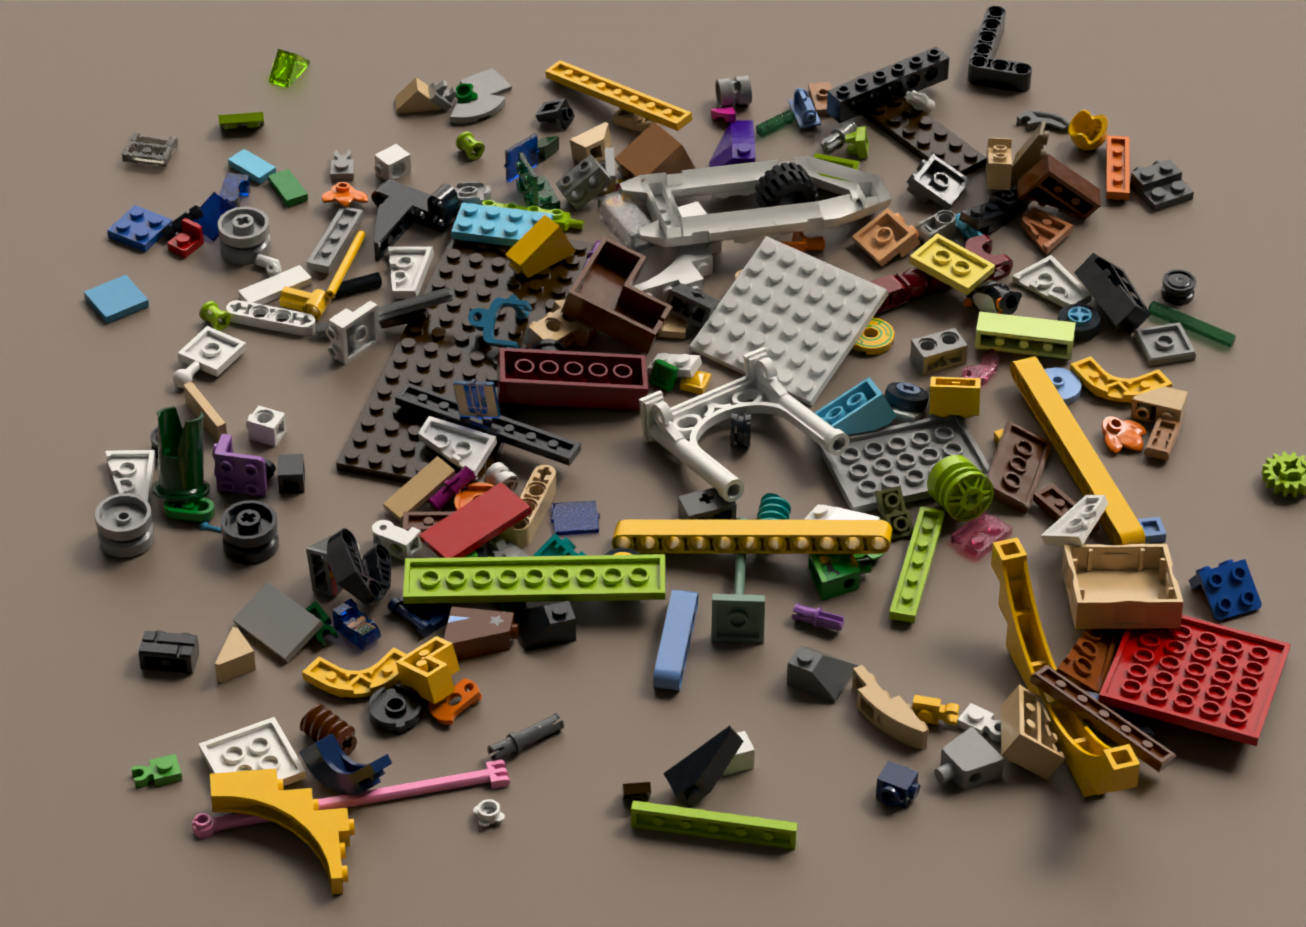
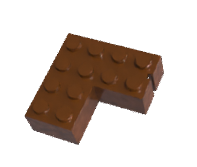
[561,236,673,354]

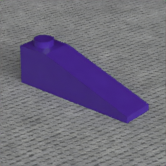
[709,120,756,167]

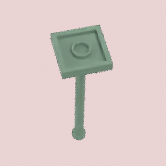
[711,517,765,643]

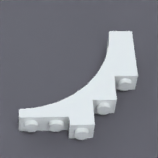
[633,201,722,302]

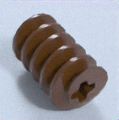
[300,704,357,756]

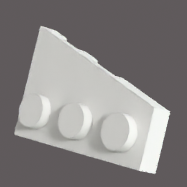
[388,247,434,299]
[1012,255,1092,307]
[105,450,156,503]
[1041,495,1108,546]

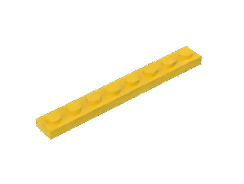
[545,60,693,131]

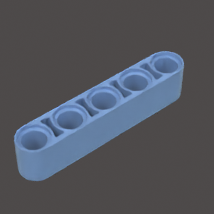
[653,589,699,691]

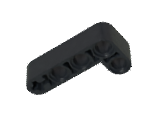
[371,179,458,232]

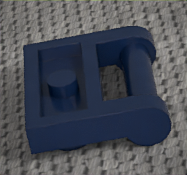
[387,596,452,637]

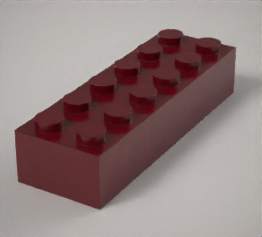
[497,347,648,410]

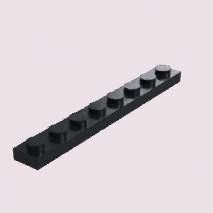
[395,383,581,466]

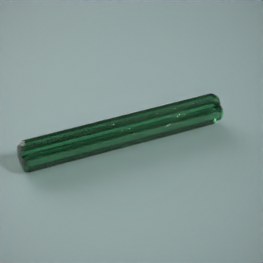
[1148,301,1236,347]

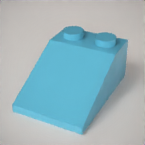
[815,377,897,435]

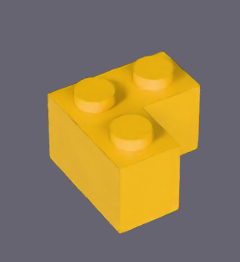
[396,636,460,704]

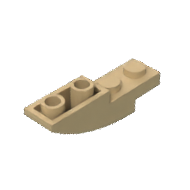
[852,665,929,750]

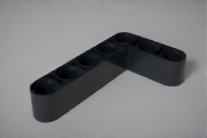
[967,6,1032,92]

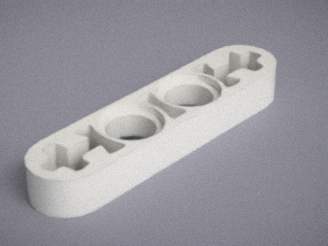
[226,300,316,336]

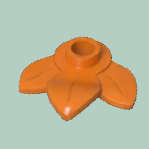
[322,182,368,207]
[1102,416,1146,454]

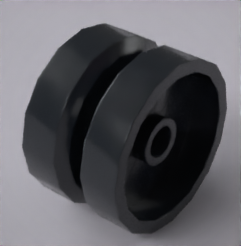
[221,500,279,565]

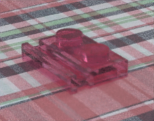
[951,511,1013,560]

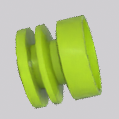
[927,455,994,521]

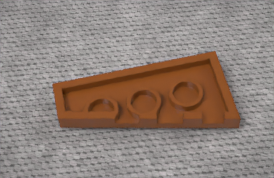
[1055,629,1119,694]

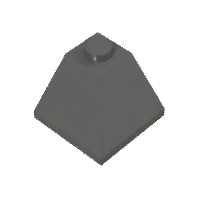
[787,646,858,703]

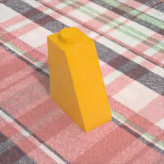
[505,215,575,278]

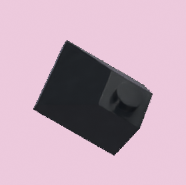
[513,601,576,651]

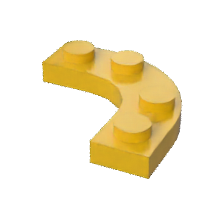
[1070,356,1173,403]
[302,647,407,698]

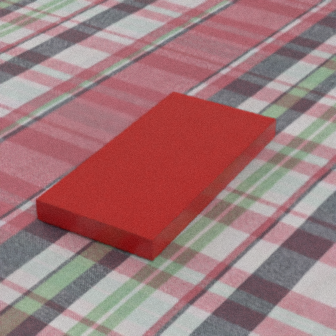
[419,482,532,558]

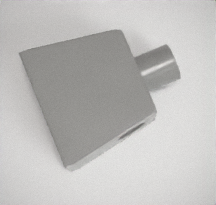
[934,727,1004,790]

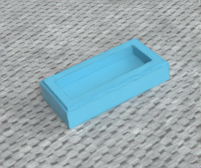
[228,149,276,184]

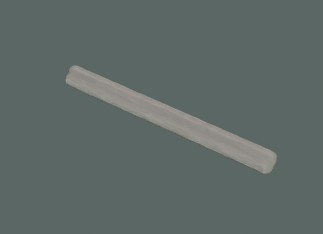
[315,287,453,338]

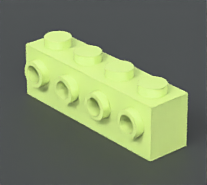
[975,312,1076,360]

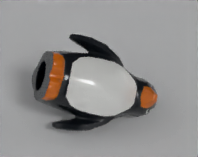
[963,280,1022,315]

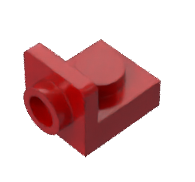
[167,218,204,259]

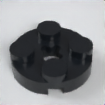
[369,685,422,734]

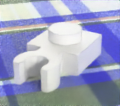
[957,703,1001,742]

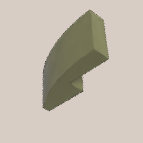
[874,486,914,540]

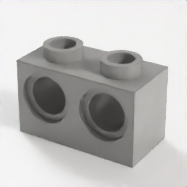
[555,154,613,211]
[910,328,968,376]

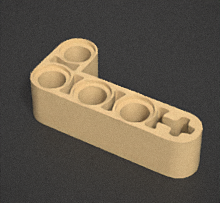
[498,465,556,548]

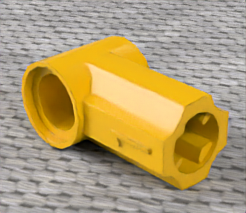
[279,287,331,320]

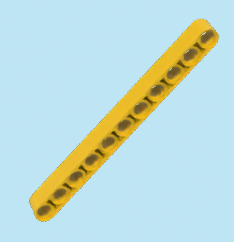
[1010,356,1146,546]
[611,519,892,554]

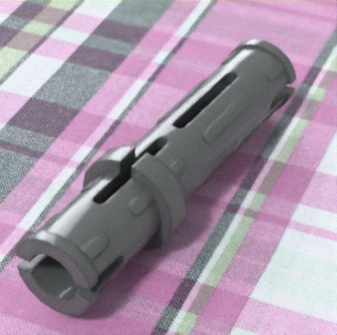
[487,713,564,761]

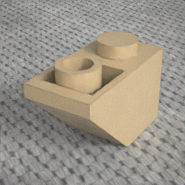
[570,122,611,163]
[1131,386,1188,423]

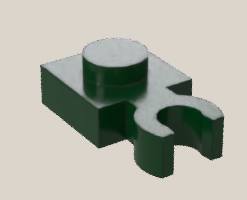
[305,601,338,647]

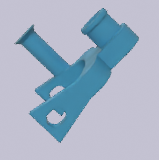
[468,295,532,349]

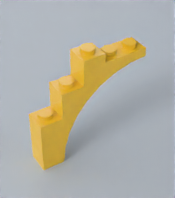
[210,768,355,895]

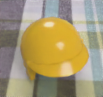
[1068,109,1108,151]

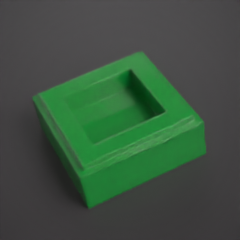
[649,359,679,392]

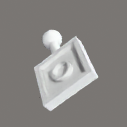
[173,326,247,388]

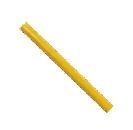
[325,231,366,299]

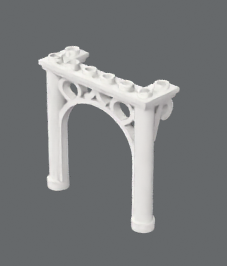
[639,347,850,502]

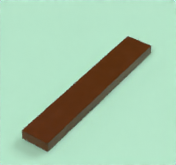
[1029,665,1176,772]

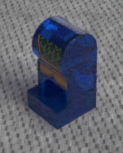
[219,173,251,214]
[332,598,381,649]

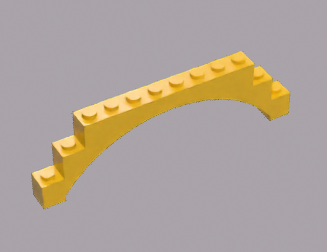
[991,537,1140,797]

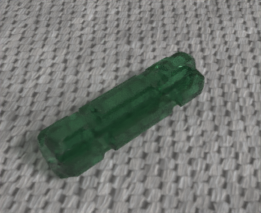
[756,110,795,137]

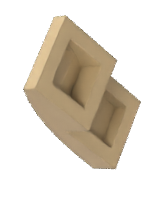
[612,108,661,132]

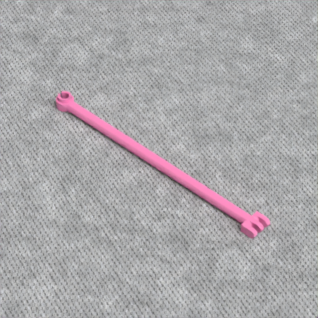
[192,760,510,838]

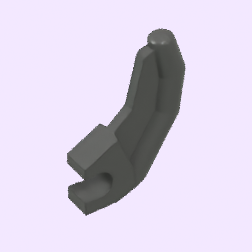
[1016,110,1070,131]

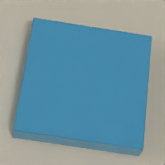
[84,275,149,323]

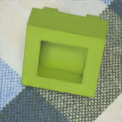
[845,126,869,159]

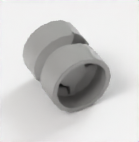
[715,75,752,108]

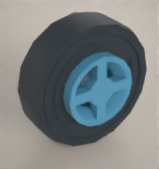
[1057,303,1101,340]

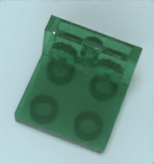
[515,152,560,210]

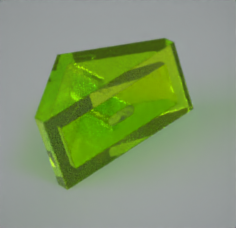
[269,49,310,88]

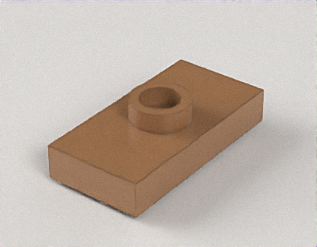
[808,81,832,116]
[1144,417,1182,461]

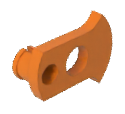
[429,678,482,725]

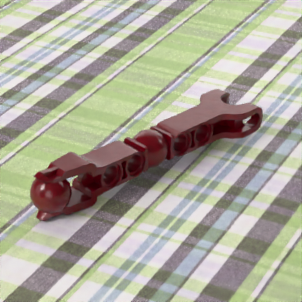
[869,234,1013,313]

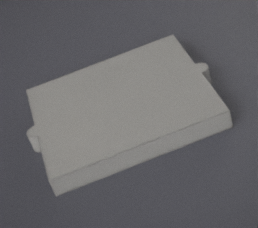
[460,68,512,100]

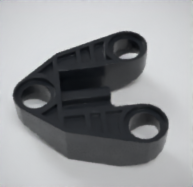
[327,528,391,606]

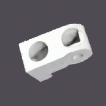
[372,520,422,561]

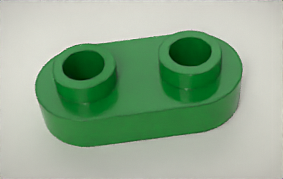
[164,498,215,522]

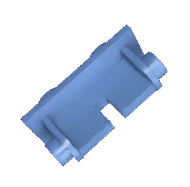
[788,88,821,128]

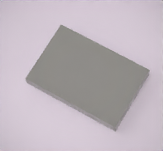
[232,582,323,663]

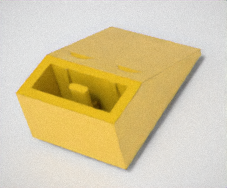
[929,377,981,418]

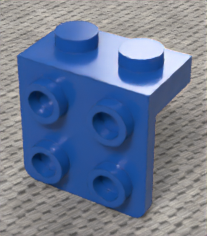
[1189,559,1262,621]

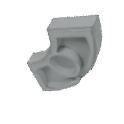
[450,94,506,124]

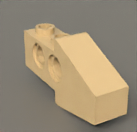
[986,137,1012,190]
[523,299,599,349]

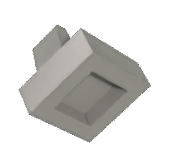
[428,80,456,111]

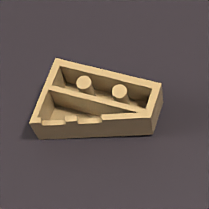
[1001,685,1065,780]

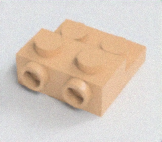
[852,208,920,266]

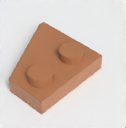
[1021,207,1073,254]

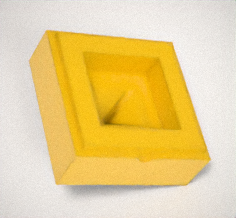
[680,370,711,395]

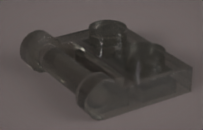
[122,132,178,167]

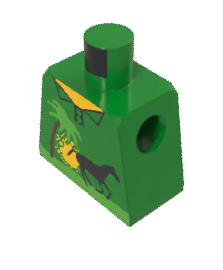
[808,554,872,601]

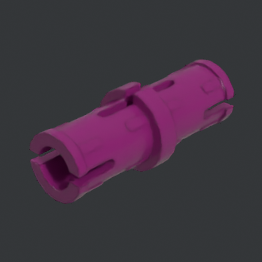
[428,465,476,511]

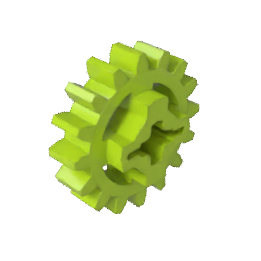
[1262,451,1306,497]

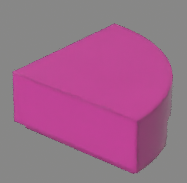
[711,107,736,122]

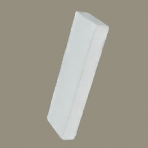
[238,265,312,305]

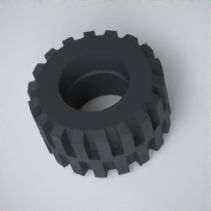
[754,162,819,208]

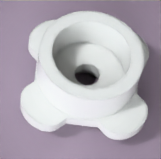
[473,799,505,827]

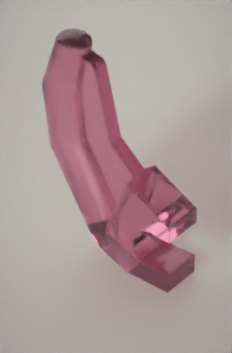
[962,349,1000,385]

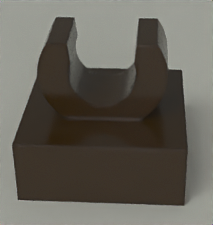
[622,782,651,811]

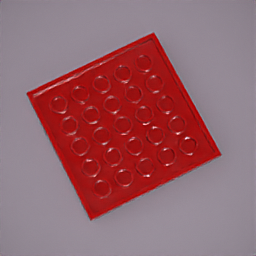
[1098,615,1291,747]

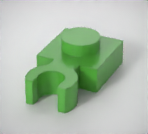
[131,754,182,788]

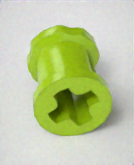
[456,131,485,160]
[199,301,231,331]

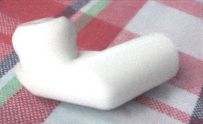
[255,254,282,277]

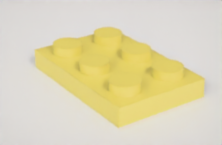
[909,233,995,295]

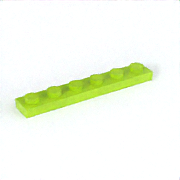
[889,506,945,623]
[631,801,798,849]

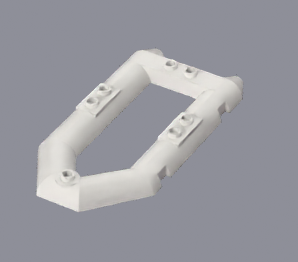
[620,156,892,248]

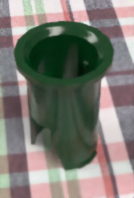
[152,406,210,502]

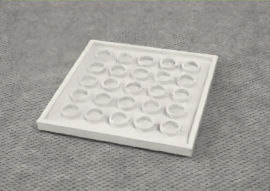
[690,236,888,406]

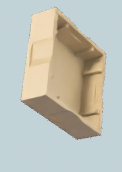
[1062,544,1183,629]

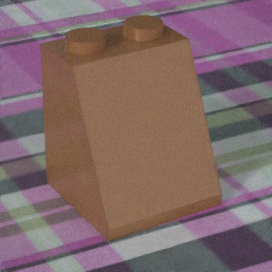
[614,122,696,182]

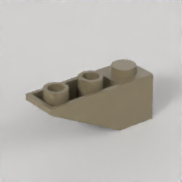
[1010,121,1049,187]

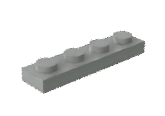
[307,206,364,274]

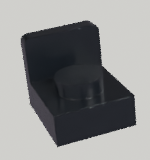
[535,98,575,129]

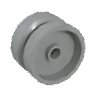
[218,207,271,264]
[95,493,155,558]

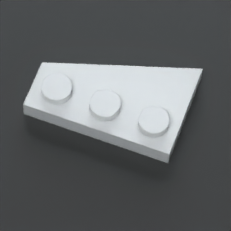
[418,416,497,476]

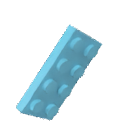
[451,203,553,246]

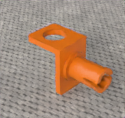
[781,232,825,253]

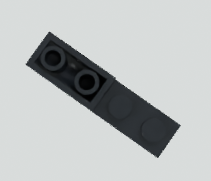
[959,185,1033,233]

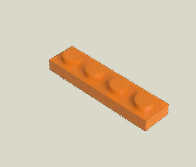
[1106,135,1130,200]

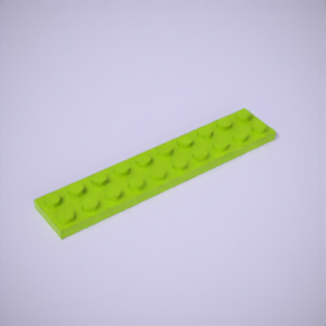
[403,554,666,604]

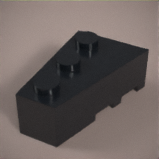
[1074,253,1151,334]

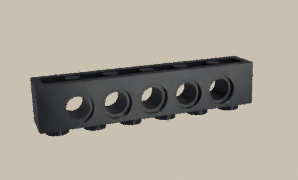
[827,47,949,123]

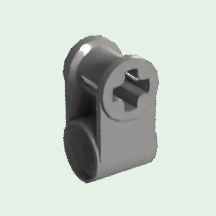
[914,210,956,244]

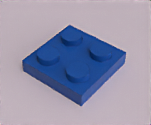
[107,205,172,252]

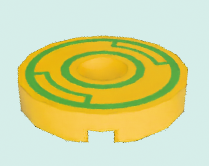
[852,318,895,355]

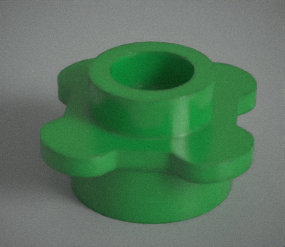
[455,83,478,104]

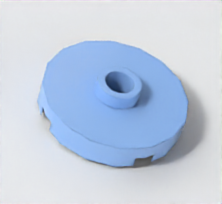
[1044,367,1082,405]

